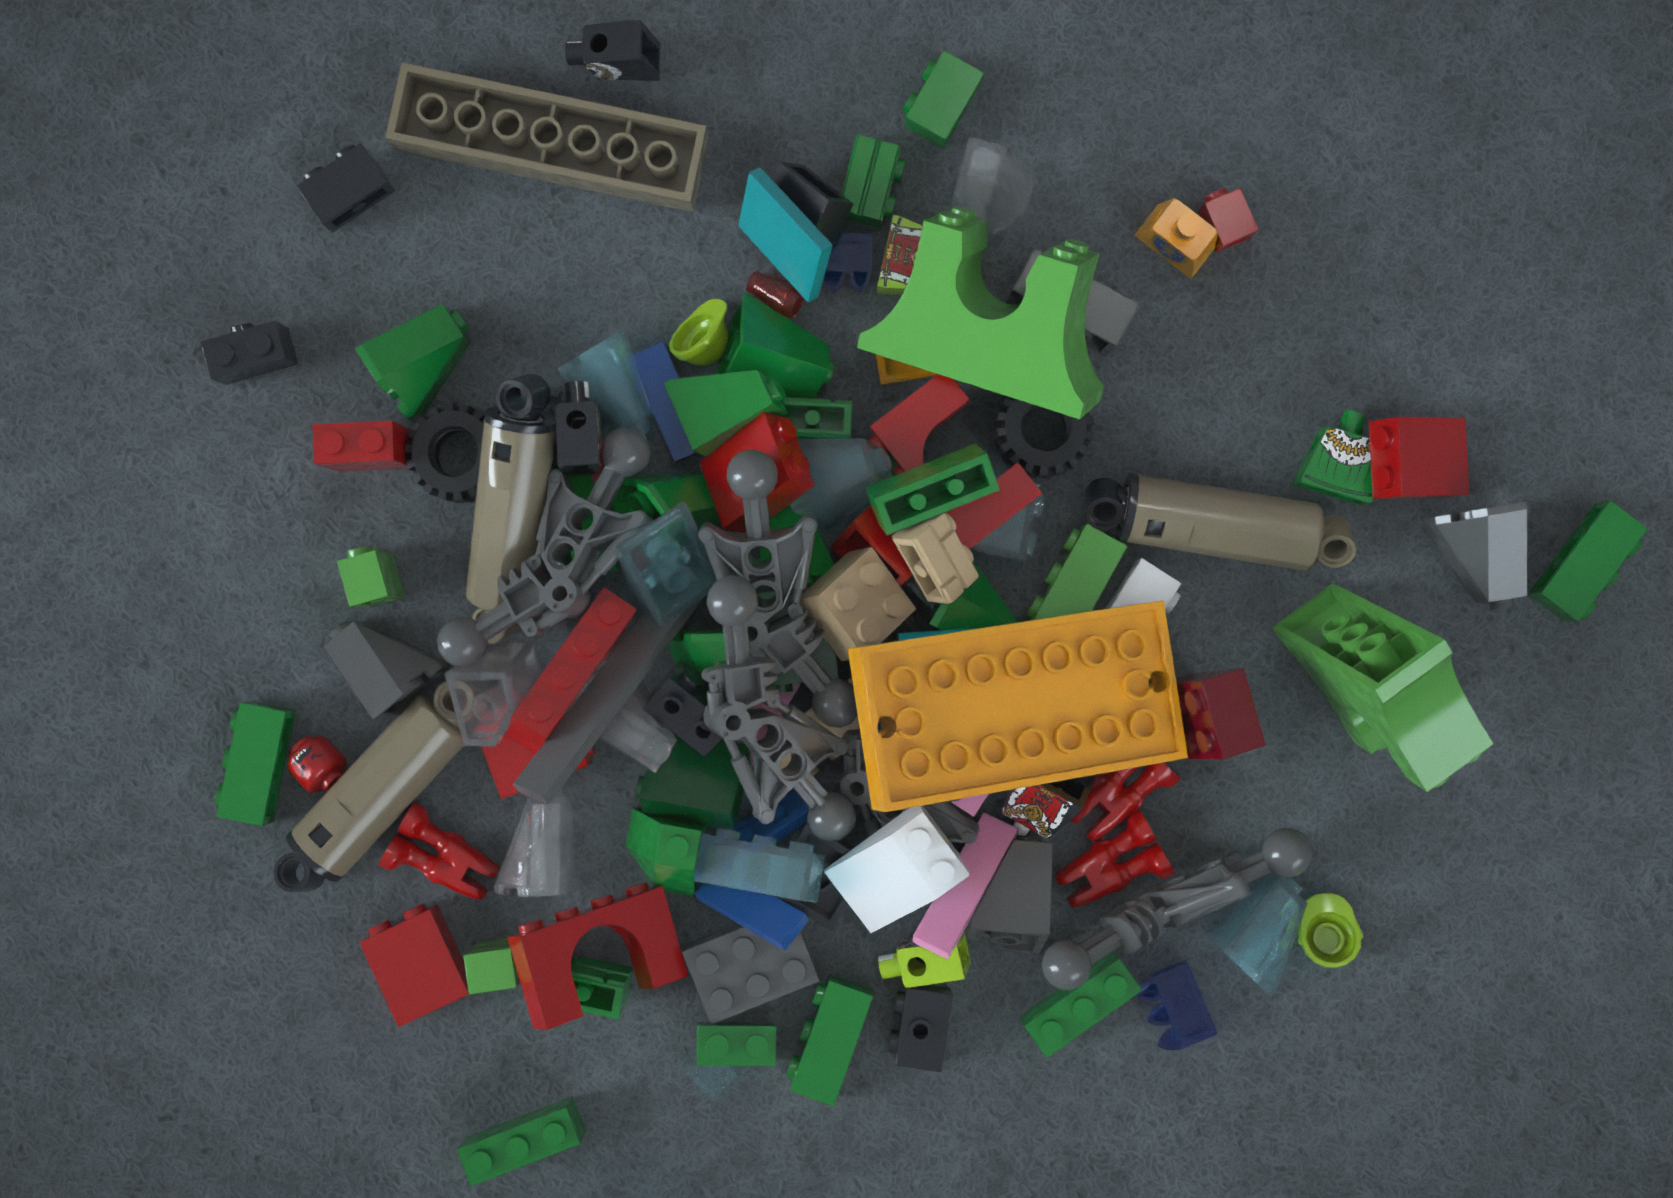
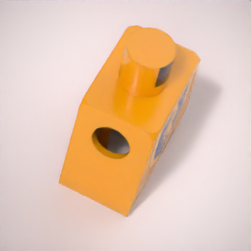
[1134,198,1218,279]

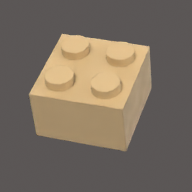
[800,547,916,661]

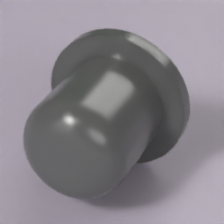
[894,611,920,634]

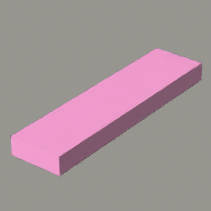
[912,812,1018,959]

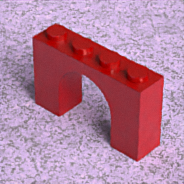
[868,374,1042,550]
[506,587,637,754]
[507,882,689,1030]

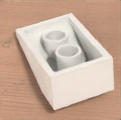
[824,806,970,933]

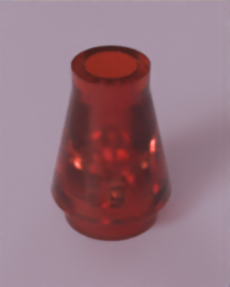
[746,271,805,319]

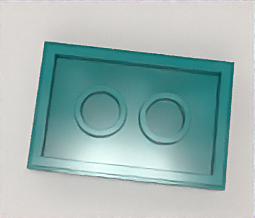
[738,167,832,302]

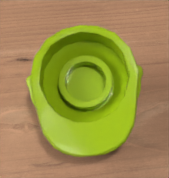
[669,299,728,366]
[1297,893,1363,968]

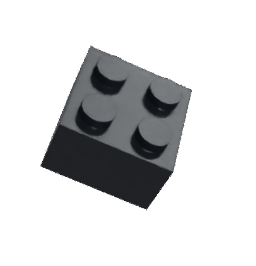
[766,821,855,931]

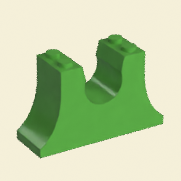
[857,206,1105,419]
[1271,583,1494,792]

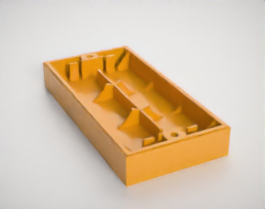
[848,600,1188,812]

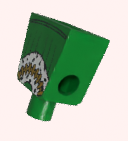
[1292,410,1373,506]

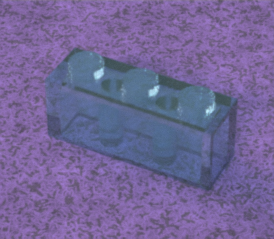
[694,829,825,903]

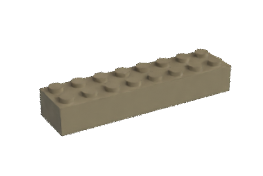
[385,62,710,212]

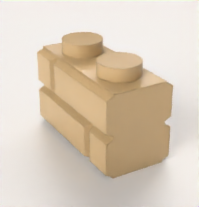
[892,512,979,604]

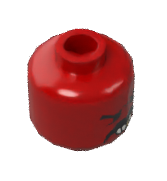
[288,736,347,793]

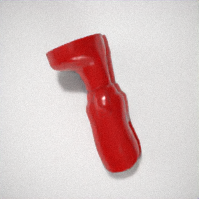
[1070,762,1181,842]
[378,802,500,900]
[1054,810,1175,908]

